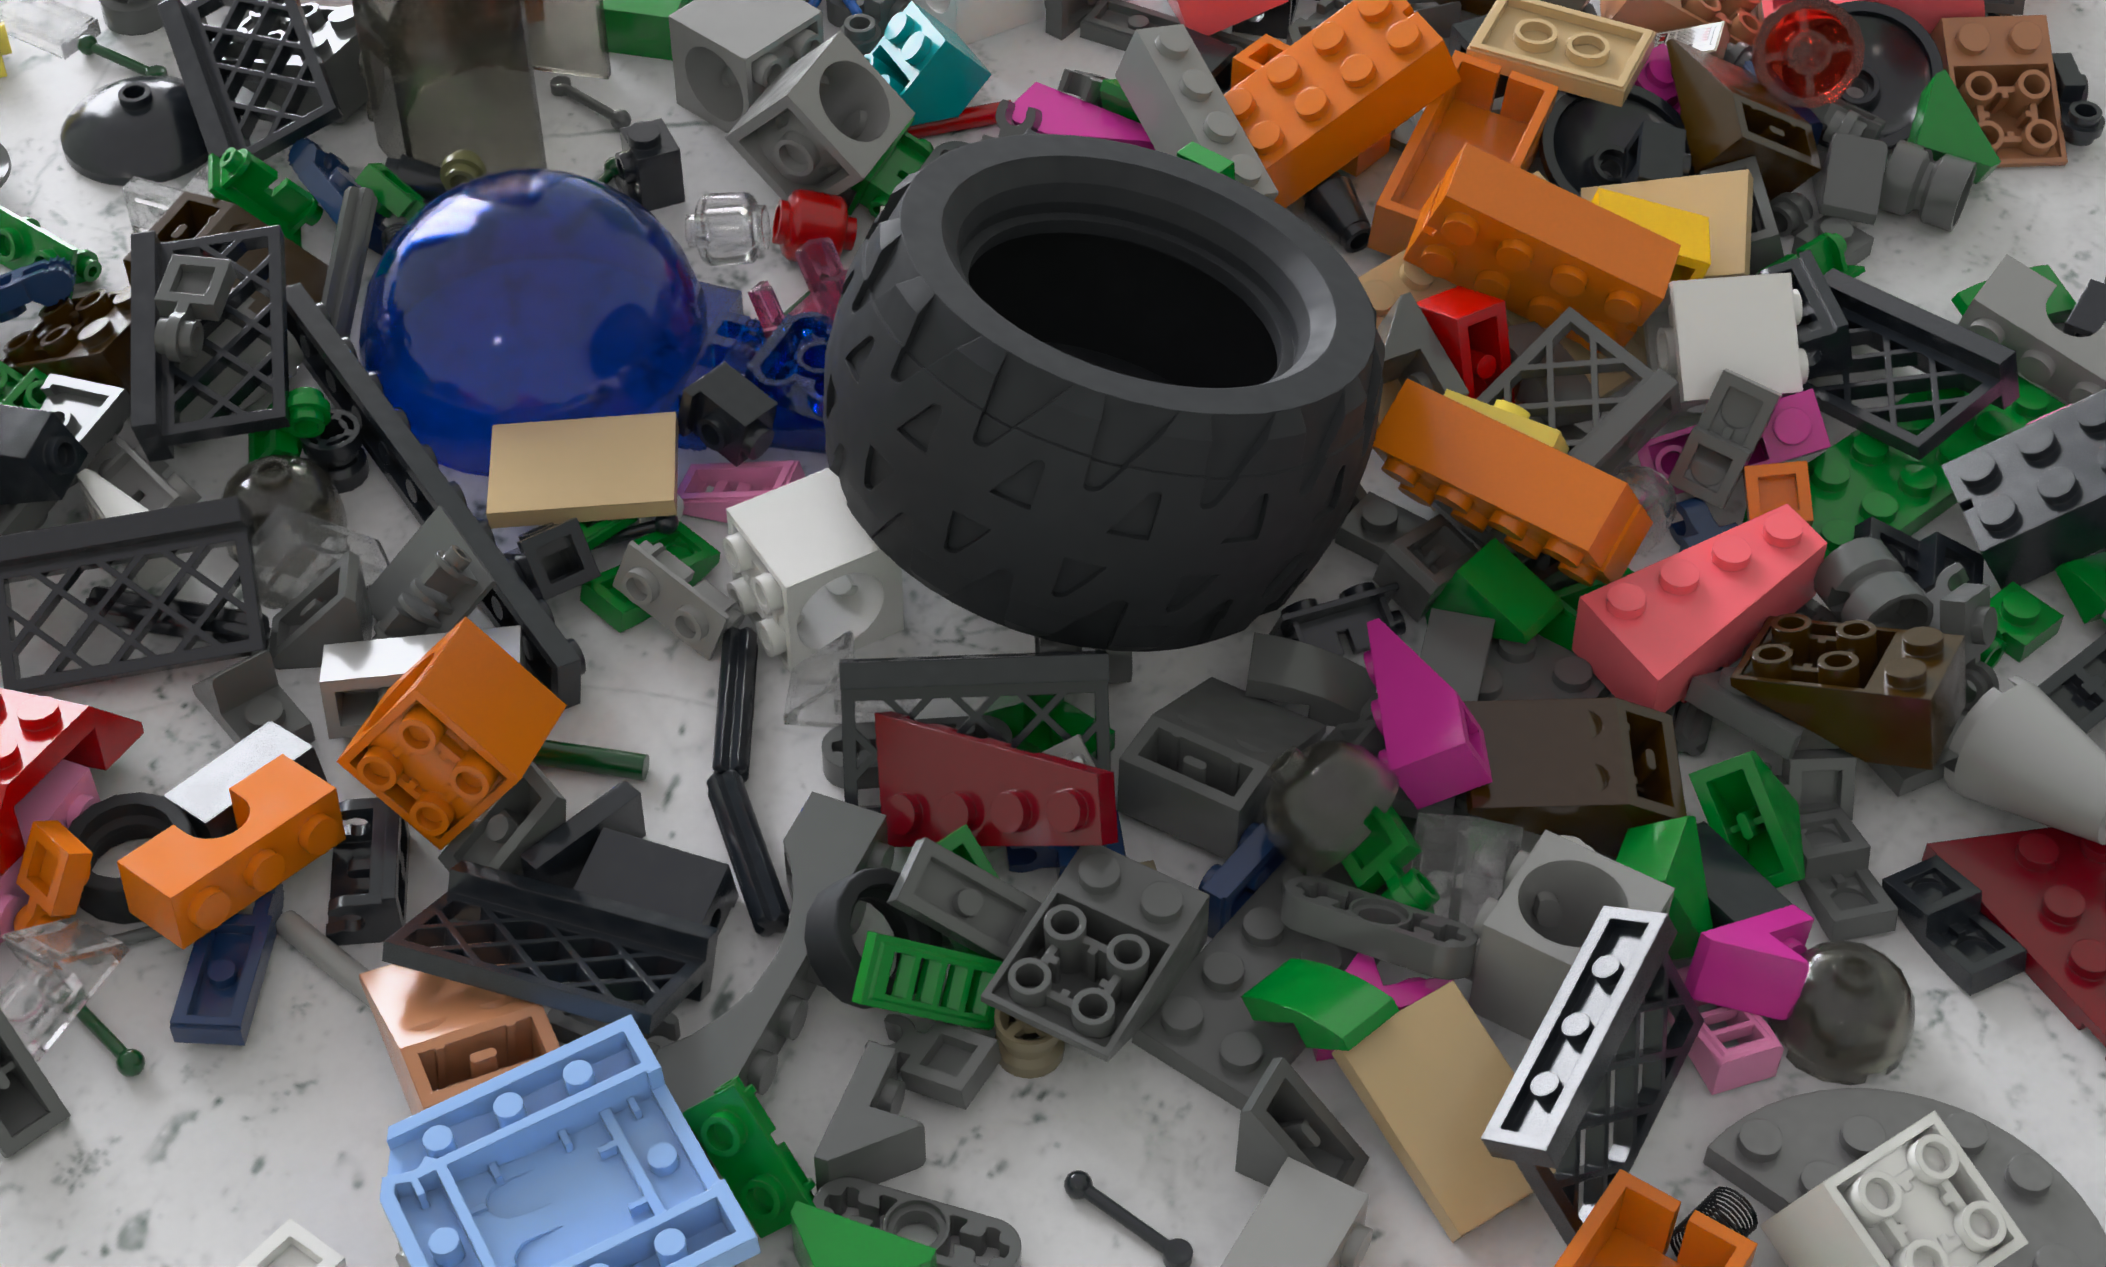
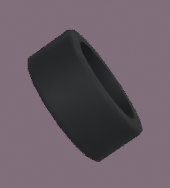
[68,792,196,924]
[804,867,943,1009]

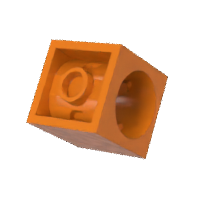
[336,616,567,850]

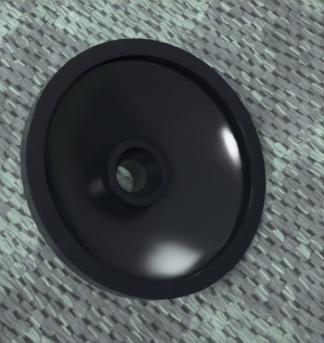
[1778,1,1943,150]
[60,75,209,186]
[1539,85,1697,197]

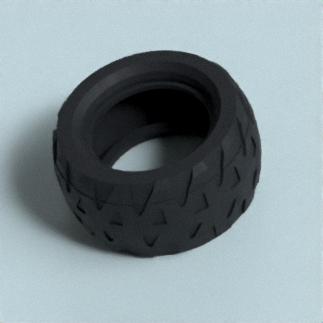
[823,134,1385,652]

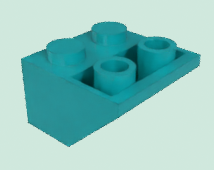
[864,0,992,126]

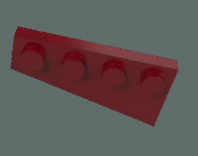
[874,711,1118,847]

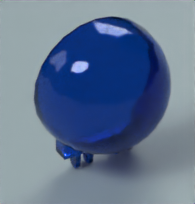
[359,168,773,477]

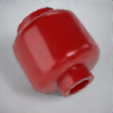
[772,189,857,267]

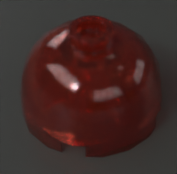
[1751,0,1865,108]

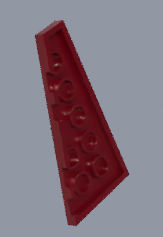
[1921,827,2106,1060]

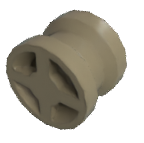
[994,1009,1065,1079]

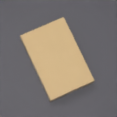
[1466,0,1657,107]
[1581,169,1753,279]
[486,412,679,529]
[1331,980,1556,1243]

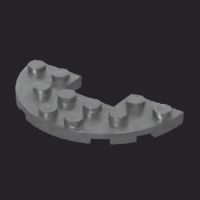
[1703,1088,2106,1267]

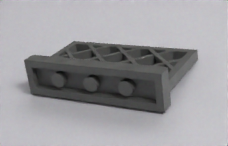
[1431,306,1681,563]

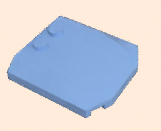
[380,1014,761,1267]

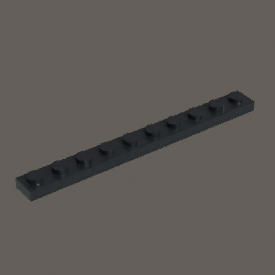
[286,283,586,709]

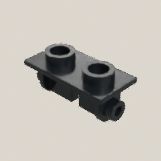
[1269,582,1406,656]

